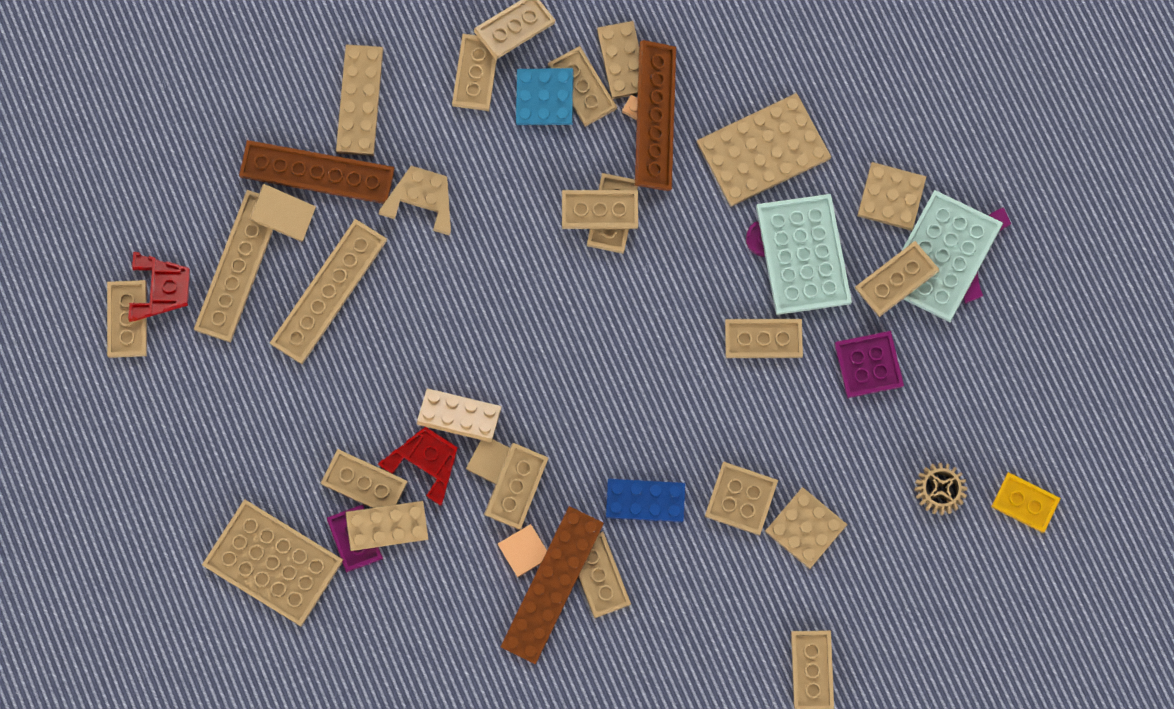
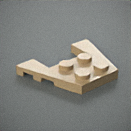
[378,166,451,235]

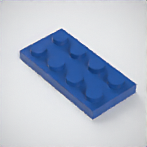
[606,479,685,522]

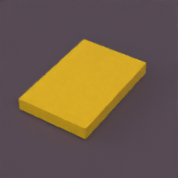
[991,472,1061,533]

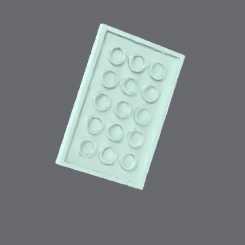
[902,190,1003,322]
[756,194,852,315]

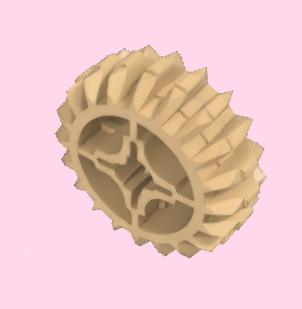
[914,463,968,515]

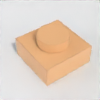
[622,95,638,120]

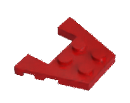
[128,252,190,322]
[378,427,458,506]

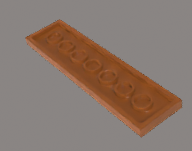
[635,40,676,191]
[239,140,395,204]
[500,506,604,665]

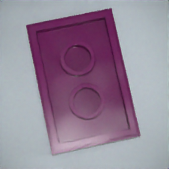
[327,504,383,573]

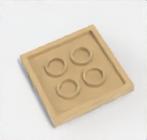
[857,162,927,231]
[705,462,778,536]
[765,487,847,569]

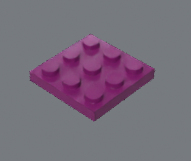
[834,331,904,399]

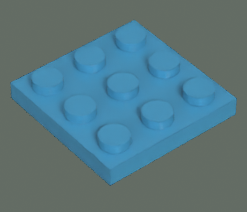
[516,68,574,125]

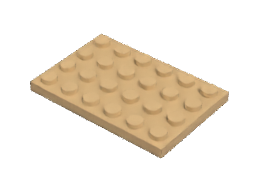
[696,93,831,207]
[202,499,343,627]

